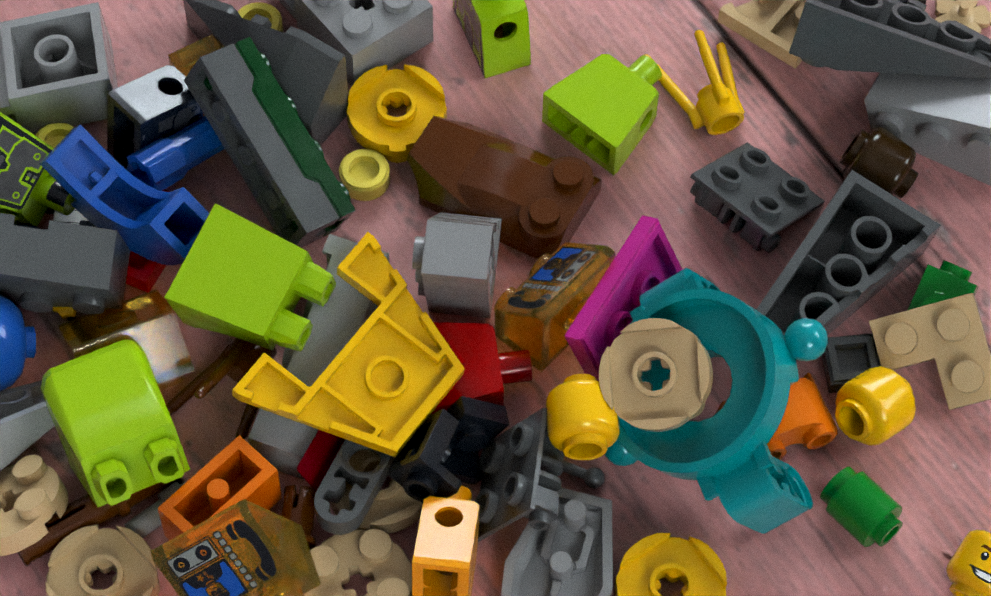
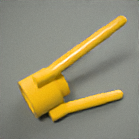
[644,29,745,135]

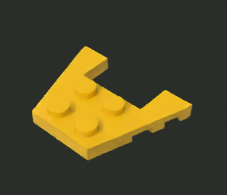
[232,232,465,457]

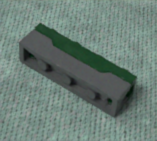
[184,37,356,247]

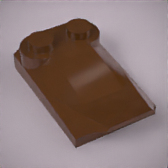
[407,116,602,267]

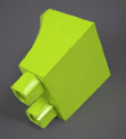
[164,203,336,351]
[40,339,191,508]

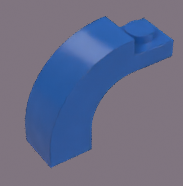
[40,124,209,265]

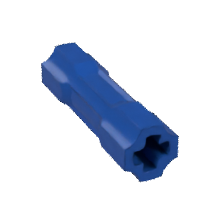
[126,116,225,191]

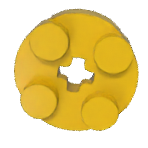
[347,64,447,163]
[615,533,727,596]

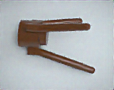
[166,338,277,439]

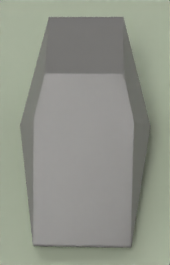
[501,488,613,596]

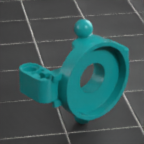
[604,268,828,534]

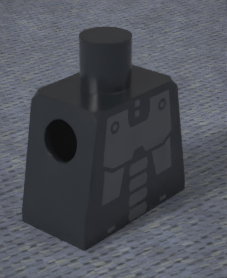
[107,65,203,169]

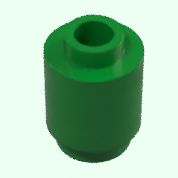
[820,466,903,547]

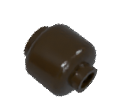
[839,127,919,198]

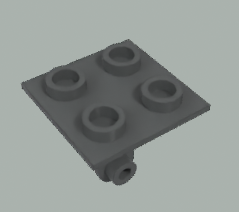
[690,142,824,253]
[475,408,564,542]

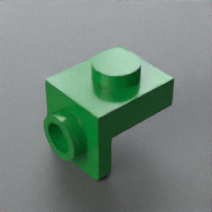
[908,260,978,310]

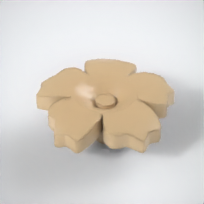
[934,0,991,34]

